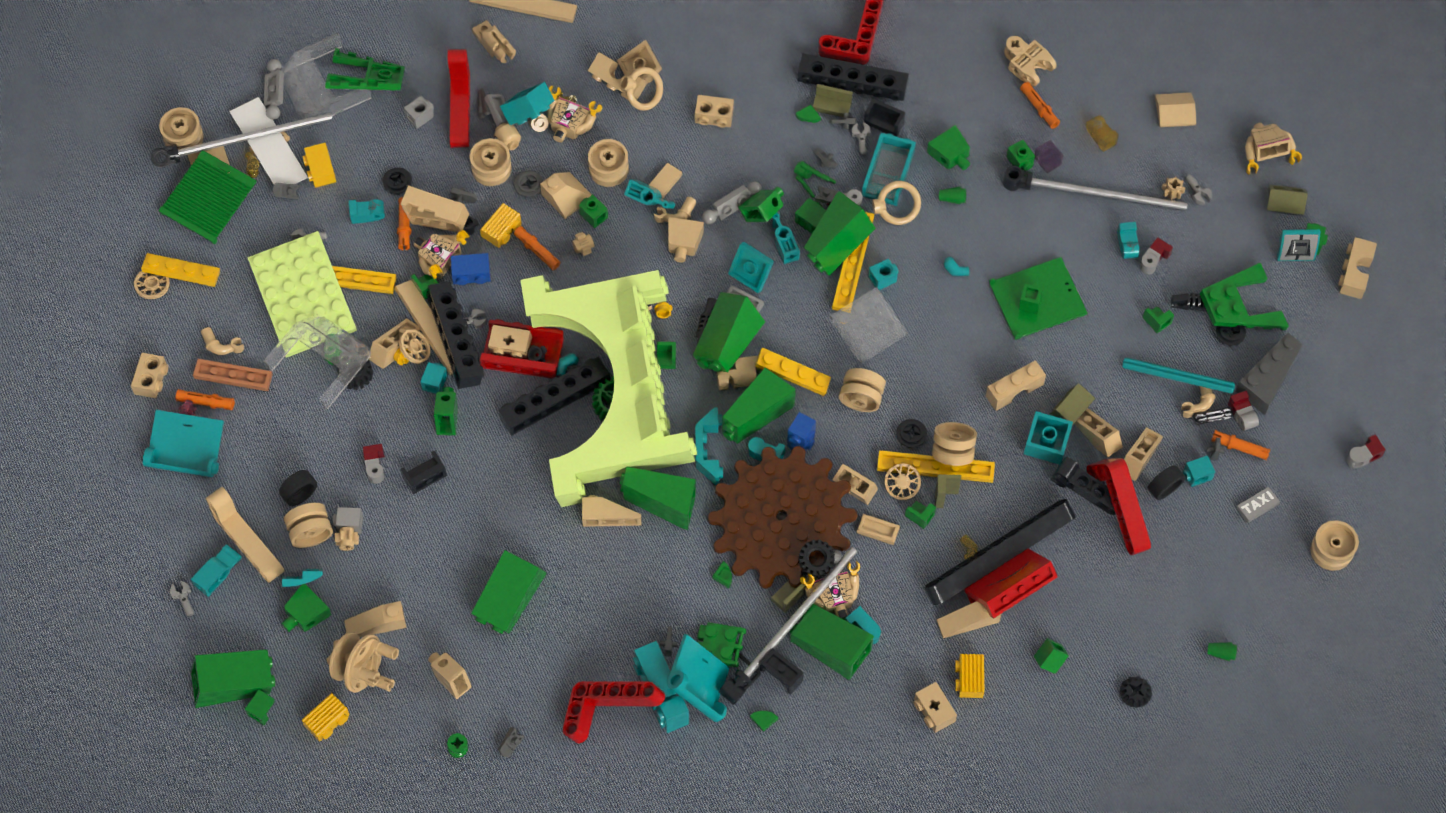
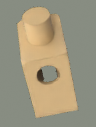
[668,217,704,262]
[428,652,472,700]

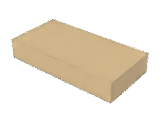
[649,163,682,199]
[857,514,900,545]

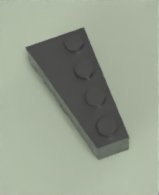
[1236,333,1303,415]

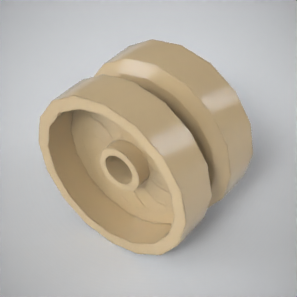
[159,107,204,149]
[469,138,512,186]
[588,139,629,187]
[839,368,886,412]
[932,422,977,466]
[284,503,333,548]
[1310,520,1359,571]

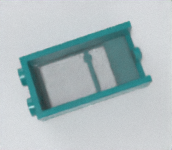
[862,133,916,206]

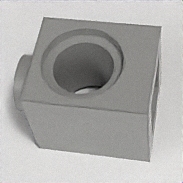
[404,96,434,129]
[333,507,363,534]

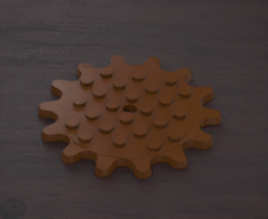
[707,446,858,589]

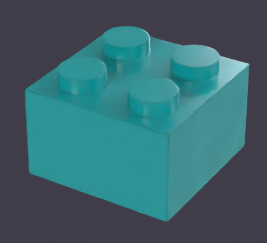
[500,81,555,125]
[1024,411,1073,465]

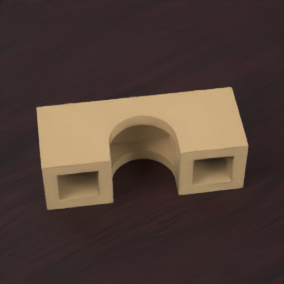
[588,52,648,100]
[1338,237,1377,299]
[986,360,1046,411]

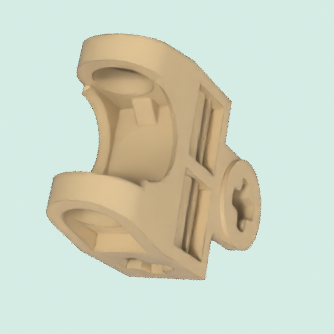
[1004,36,1057,86]

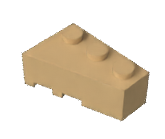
[401,186,469,232]

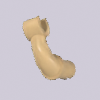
[654,197,696,223]
[201,327,244,355]
[1181,386,1216,418]

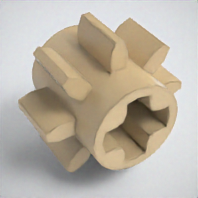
[1162,176,1186,200]
[572,232,595,256]
[335,527,359,551]

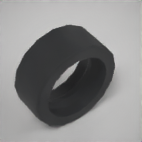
[1148,465,1186,500]
[279,470,317,506]

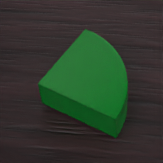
[796,105,821,123]
[712,561,732,588]
[750,711,778,732]

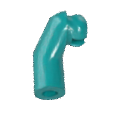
[944,257,969,276]
[556,353,579,376]

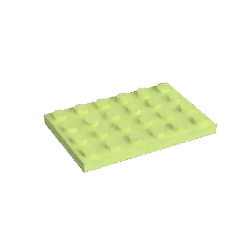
[247,231,357,358]

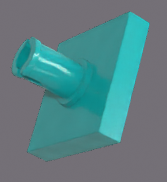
[728,242,774,293]

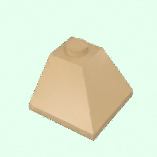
[540,172,592,219]

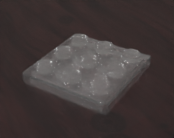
[829,287,908,364]

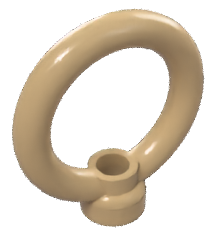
[620,67,663,111]
[872,181,921,225]

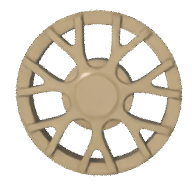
[134,271,170,299]
[399,329,430,364]
[885,464,921,500]

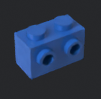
[451,253,491,285]
[787,412,816,452]

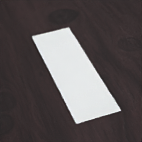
[229,97,308,185]

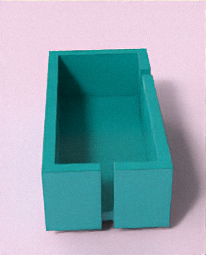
[632,641,689,733]

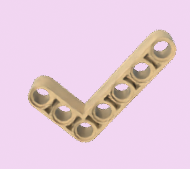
[205,486,285,583]

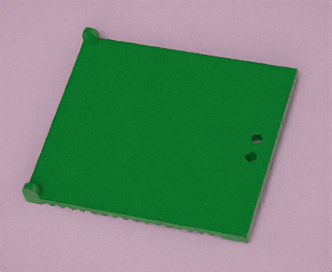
[159,150,257,244]
[989,257,1088,340]

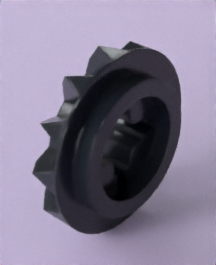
[383,168,412,195]
[1215,325,1246,347]
[896,419,927,448]
[1120,676,1152,708]

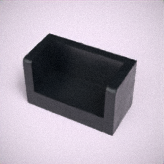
[864,98,906,137]
[400,451,447,494]
[760,648,804,695]

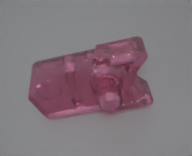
[179,399,197,416]

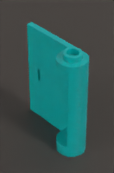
[143,410,224,477]
[667,634,730,722]

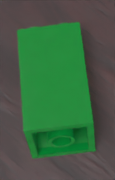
[804,191,876,276]
[693,292,766,373]
[722,368,796,444]
[620,467,696,530]
[471,550,547,634]
[790,604,874,680]
[190,649,275,708]

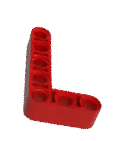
[818,0,884,65]
[448,49,470,148]
[1086,458,1151,556]
[563,681,665,744]

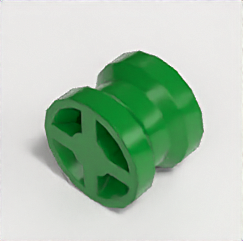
[447,733,468,758]

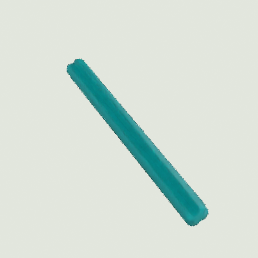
[1122,357,1235,393]

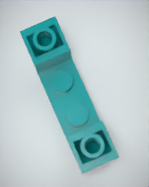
[695,407,723,485]

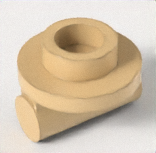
[528,114,549,132]

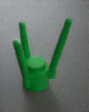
[794,161,836,198]

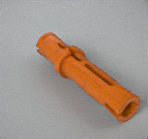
[1020,82,1060,129]
[397,197,411,250]
[514,226,561,271]
[176,389,235,410]
[1211,430,1270,461]

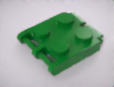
[696,622,747,668]

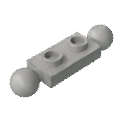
[264,59,284,120]
[702,181,762,224]

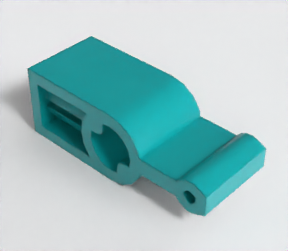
[624,179,676,209]
[772,213,800,264]
[191,544,242,597]

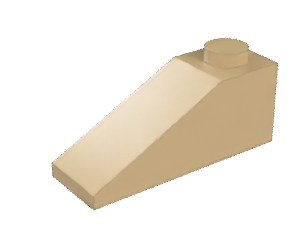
[368,318,421,369]
[1074,408,1123,457]
[1124,427,1163,481]
[582,495,642,527]
[344,601,407,637]
[937,601,1001,639]

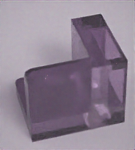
[1035,140,1064,173]

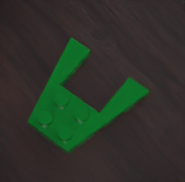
[325,48,405,90]
[1199,263,1289,330]

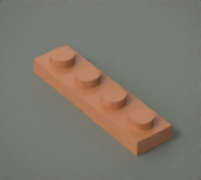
[193,359,273,391]

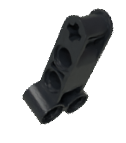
[1051,457,1116,515]

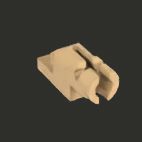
[472,20,516,63]
[717,356,762,390]

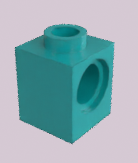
[868,258,899,291]
[420,362,448,394]
[1183,455,1215,487]

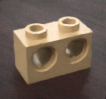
[695,95,734,128]
[131,353,168,398]

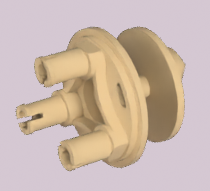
[326,632,399,693]

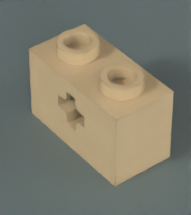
[488,325,532,359]
[832,464,878,505]
[913,682,957,733]

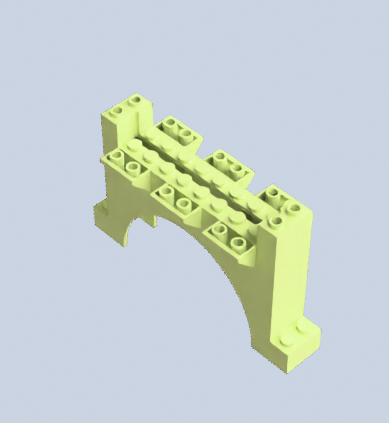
[520,270,697,507]

